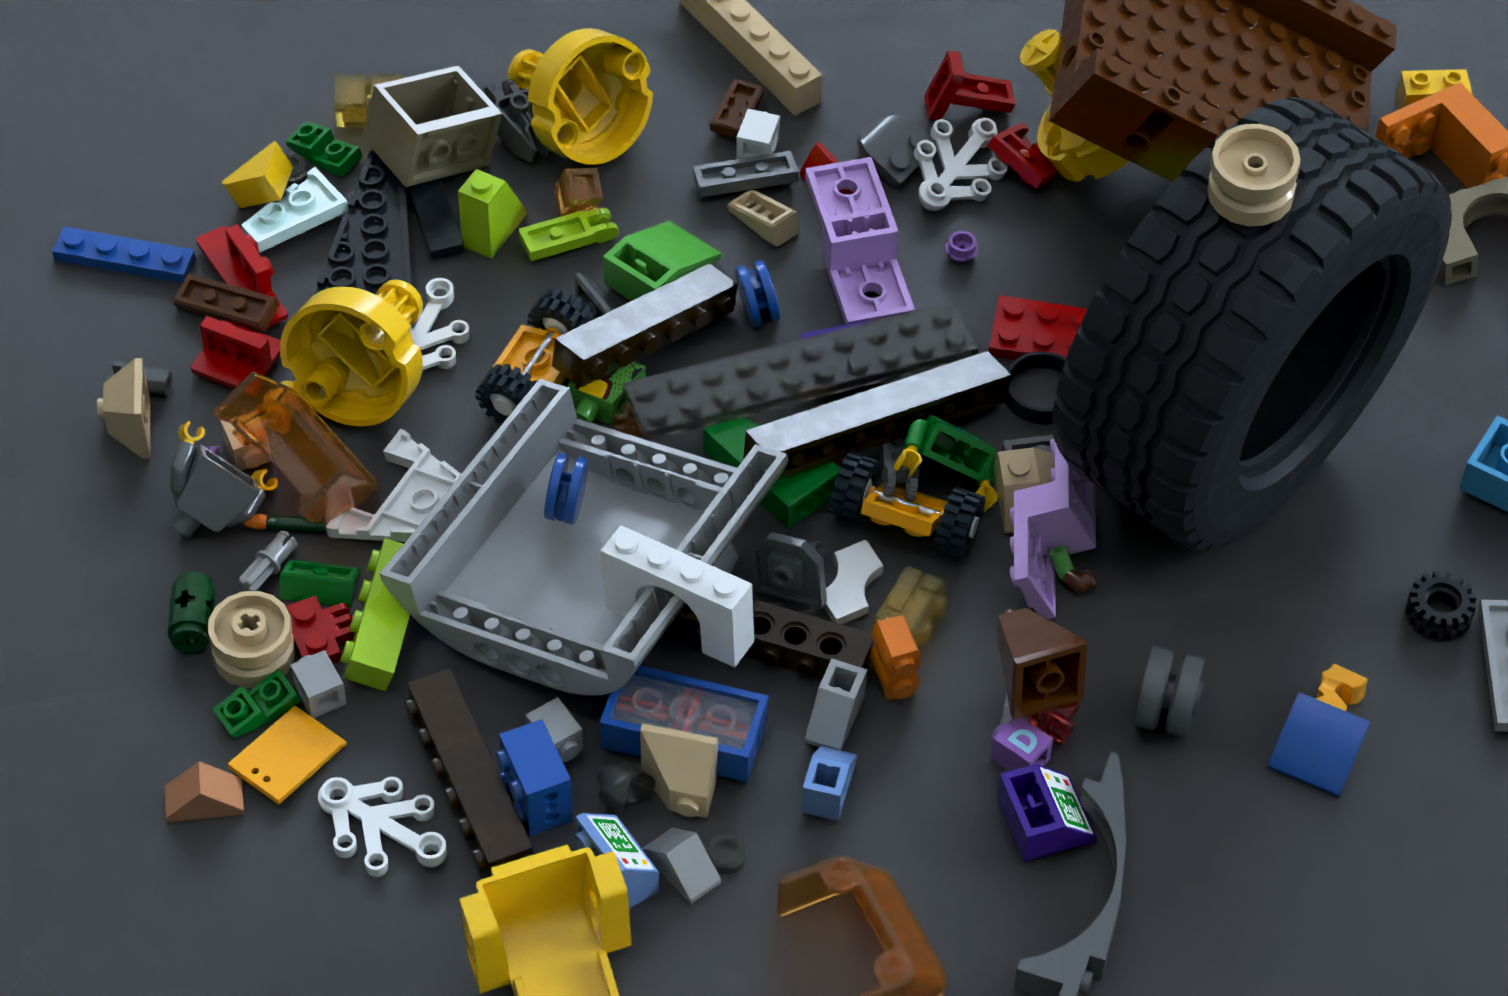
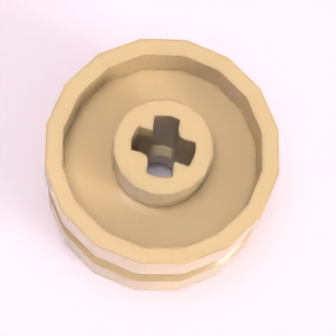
[1207,124,1301,226]
[208,591,295,688]

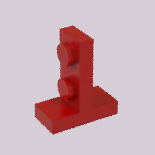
[924,50,1016,121]

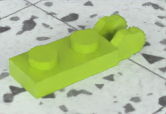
[519,207,619,262]

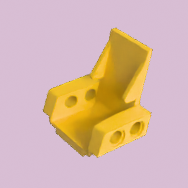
[459,844,632,996]

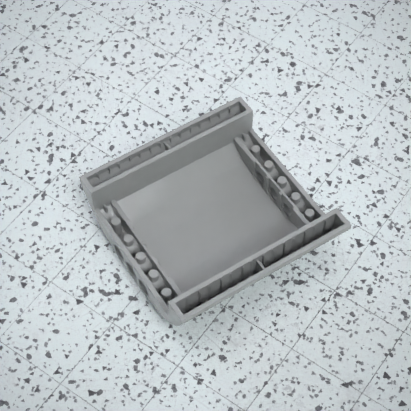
[380,379,788,695]

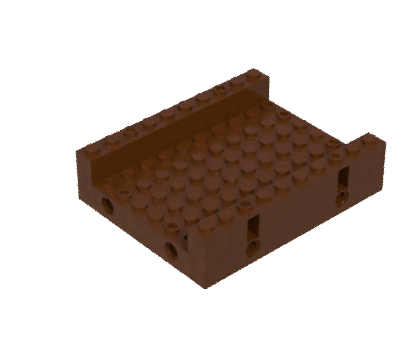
[1049,0,1397,182]

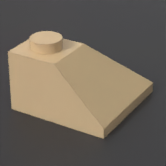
[97,358,151,459]
[993,448,1055,534]
[640,723,718,818]

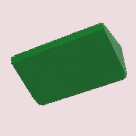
[279,560,361,607]

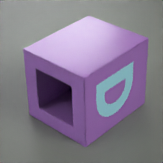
[990,718,1053,771]

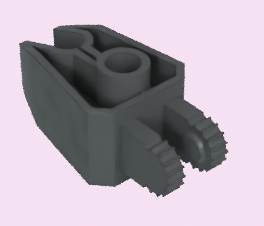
[484,78,550,163]

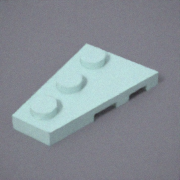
[242,167,349,253]

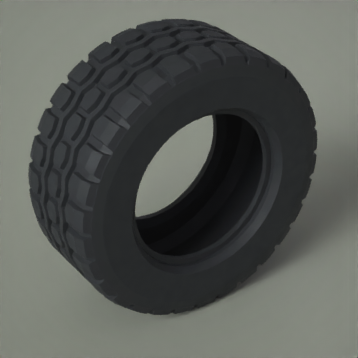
[1052,97,1452,550]

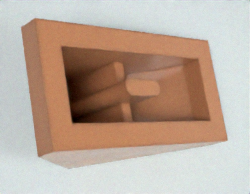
[165,761,244,822]

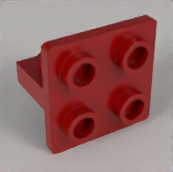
[191,316,281,395]

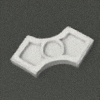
[823,540,884,624]

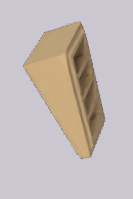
[727,189,800,247]

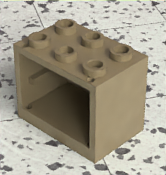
[363,65,502,187]

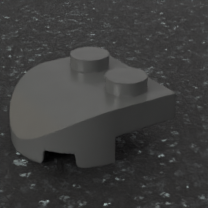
[856,115,937,189]

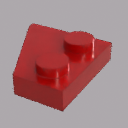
[987,122,1058,189]

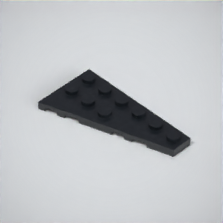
[311,150,412,297]

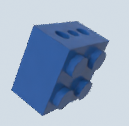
[495,719,573,836]

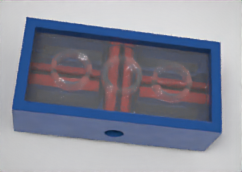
[600,665,768,783]

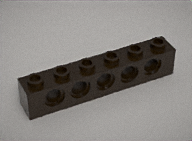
[662,599,874,679]

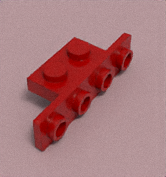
[196,224,288,327]

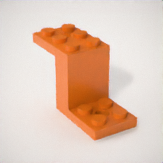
[1375,82,1508,188]

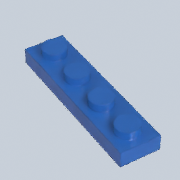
[52,226,196,283]

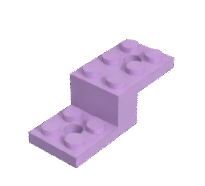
[805,157,915,327]
[1010,439,1096,619]

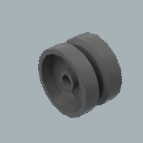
[1134,645,1205,739]

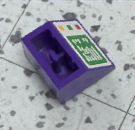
[996,764,1097,862]

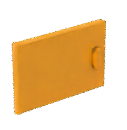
[228,705,347,805]

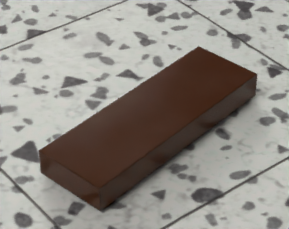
[173,273,280,333]

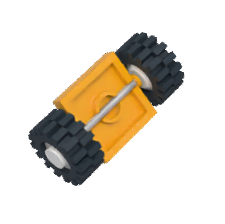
[475,288,595,424]
[829,452,985,558]

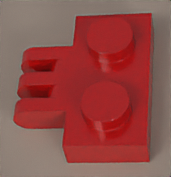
[286,596,355,663]

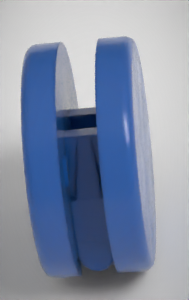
[734,259,780,328]
[544,453,589,525]

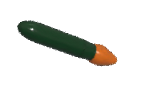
[243,514,329,532]

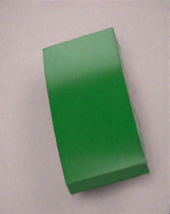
[285,121,363,177]
[213,668,303,738]

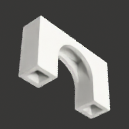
[600,525,754,668]

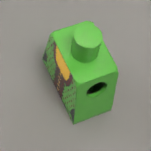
[568,362,646,424]

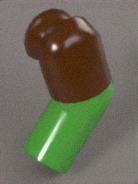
[1049,546,1096,594]

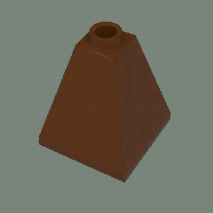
[997,608,1088,720]

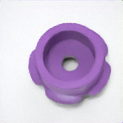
[945,231,978,262]

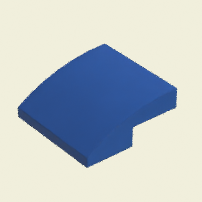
[1268,692,1370,797]

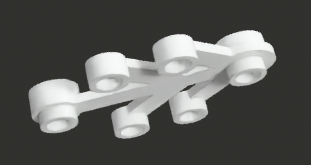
[914,118,1008,211]
[410,278,470,370]
[318,777,447,877]

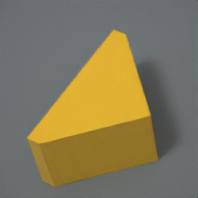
[221,141,293,208]

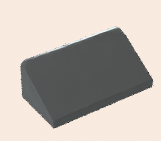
[575,272,616,319]

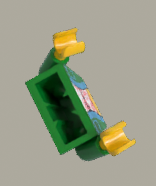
[894,414,998,512]

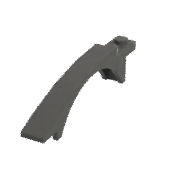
[1014,752,1126,996]

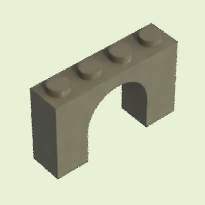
[1439,176,1508,286]

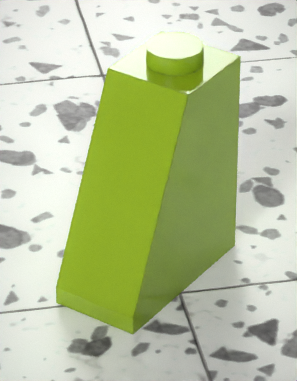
[458,169,527,259]

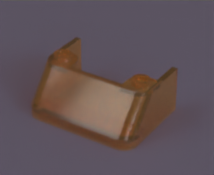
[212,371,380,524]
[777,856,947,996]

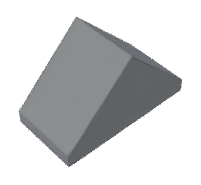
[642,828,721,904]

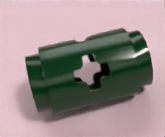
[167,572,216,653]

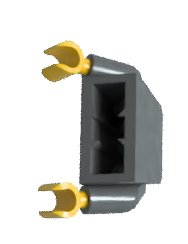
[170,421,278,537]

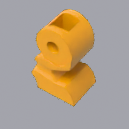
[1315,663,1368,711]

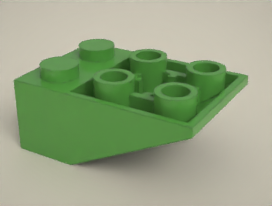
[603,221,722,301]

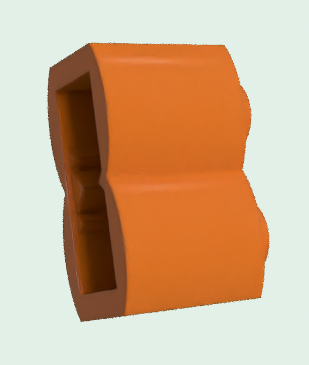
[870,615,922,700]

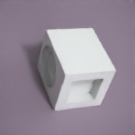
[736,109,780,159]

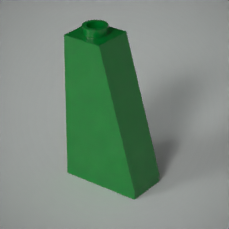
[703,411,840,529]

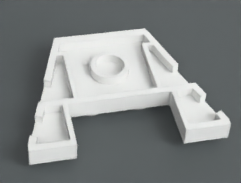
[325,429,461,542]

